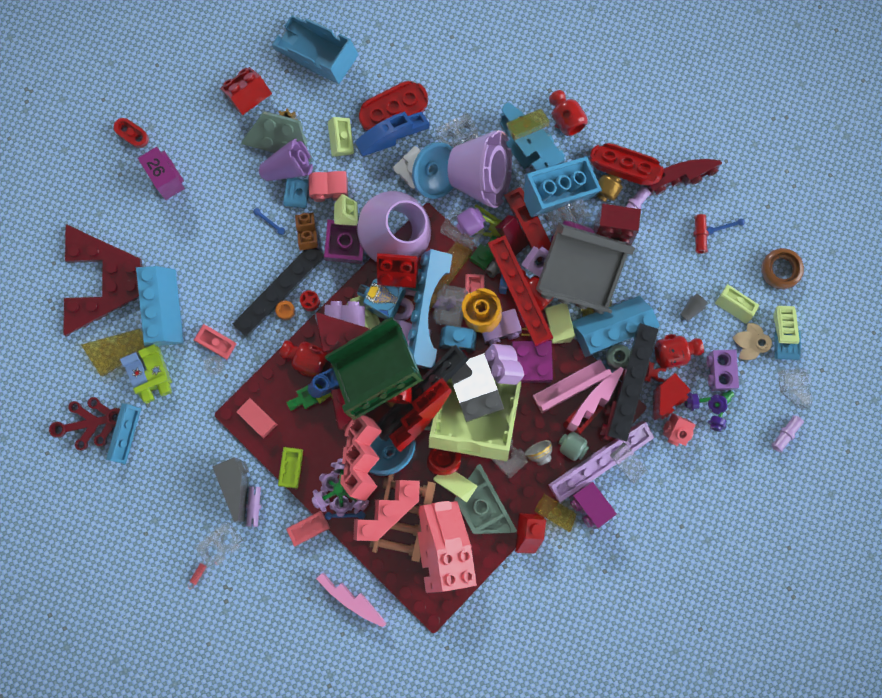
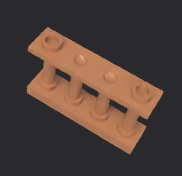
[370,474,436,562]

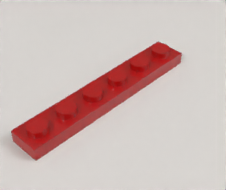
[488,235,553,346]

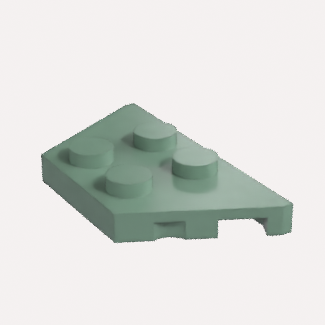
[241,111,312,162]
[455,464,517,534]

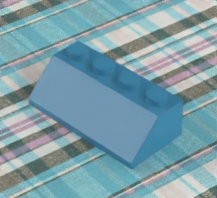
[524,156,602,217]
[136,266,184,347]
[572,295,660,358]

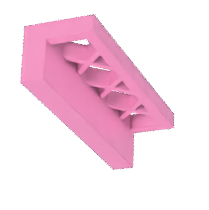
[532,359,612,413]

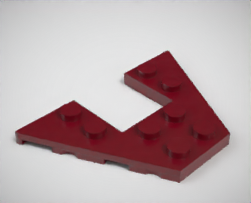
[63,224,142,337]
[315,313,370,430]

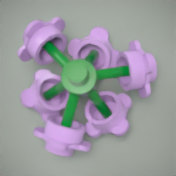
[312,459,369,517]

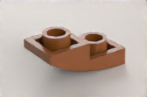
[295,212,318,250]

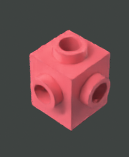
[663,413,696,446]

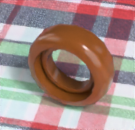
[761,248,804,290]

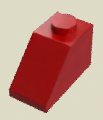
[515,513,546,554]

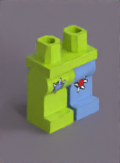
[120,344,173,404]

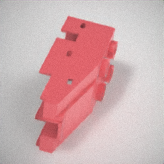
[417,501,477,593]

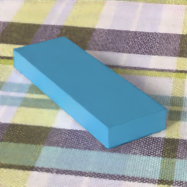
[106,403,141,464]

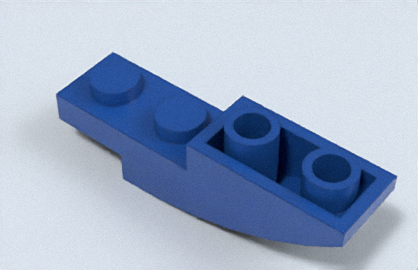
[354,112,430,157]

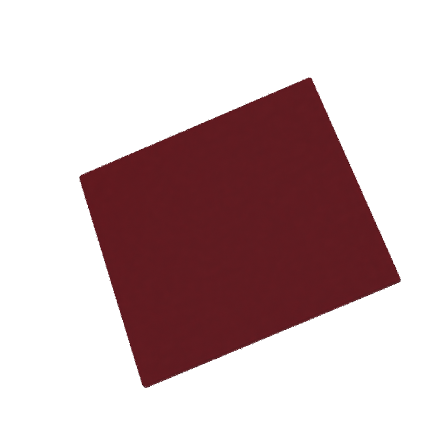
[215,203,647,633]

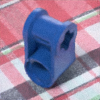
[308,367,340,398]

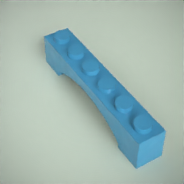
[408,249,452,370]

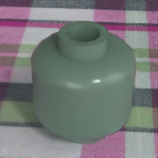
[605,344,630,370]
[559,432,589,461]

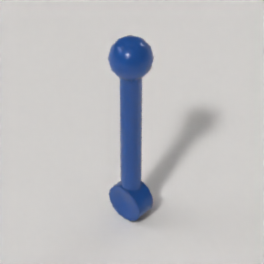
[253,208,285,235]
[707,218,745,235]
[325,511,366,520]

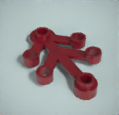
[49,397,120,451]

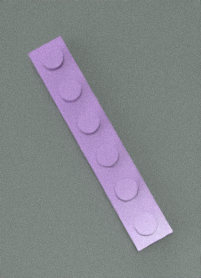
[549,421,654,502]

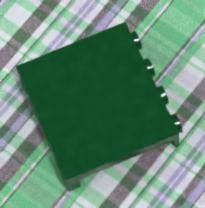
[325,317,423,420]

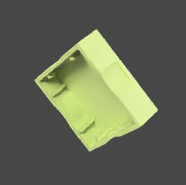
[429,378,521,461]

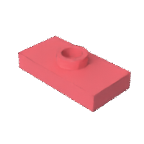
[286,511,330,547]

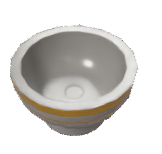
[525,440,552,465]

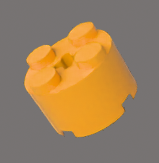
[462,288,502,333]

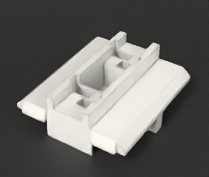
[393,146,430,189]

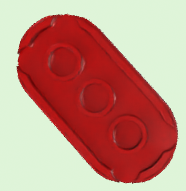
[359,81,428,131]
[590,143,664,185]

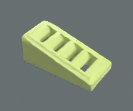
[773,306,800,344]

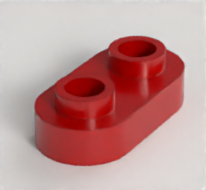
[114,118,149,148]

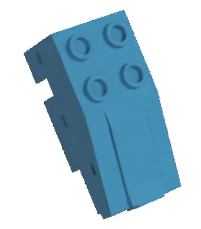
[272,15,359,84]
[500,102,565,172]

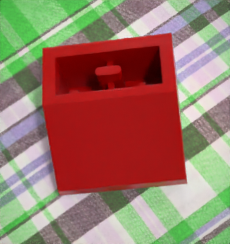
[220,67,272,115]
[377,253,418,288]
[652,373,691,420]

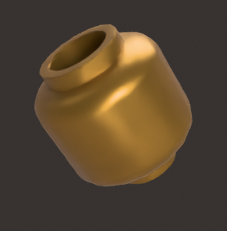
[596,174,623,202]

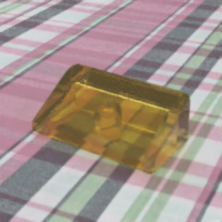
[506,109,550,141]
[534,494,577,532]

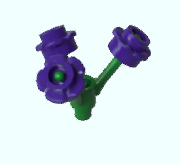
[684,390,734,432]

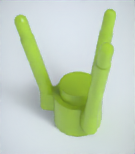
[474,204,502,237]

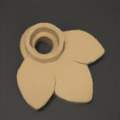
[733,323,772,360]

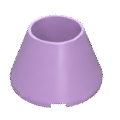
[448,130,512,208]
[357,191,431,262]

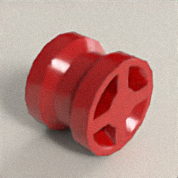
[300,290,320,312]

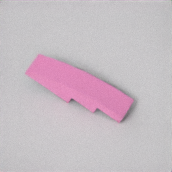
[567,367,624,432]
[316,573,387,627]

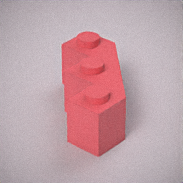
[340,415,382,501]
[353,480,420,541]

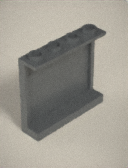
[536,223,635,314]

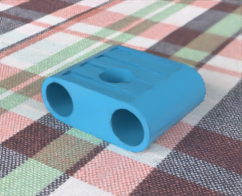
[284,178,309,208]
[774,330,801,360]

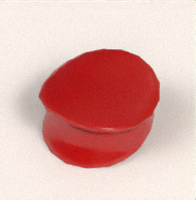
[427,448,461,475]

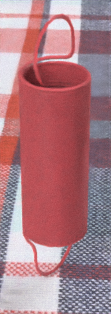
[188,559,208,589]

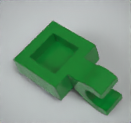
[470,235,497,271]
[286,385,319,411]

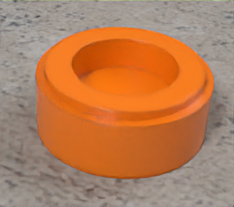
[275,301,295,320]

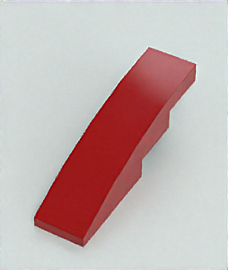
[389,378,452,452]

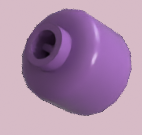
[456,207,486,236]

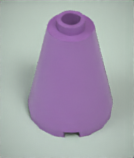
[259,139,313,181]

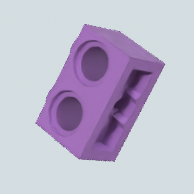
[706,350,739,391]

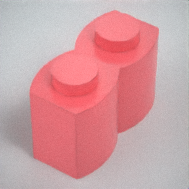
[309,171,348,202]

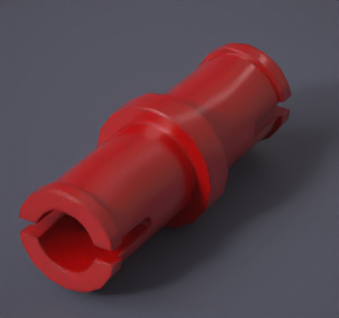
[693,214,709,254]

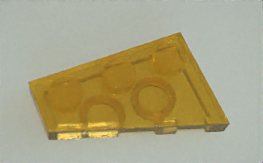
[81,329,146,377]

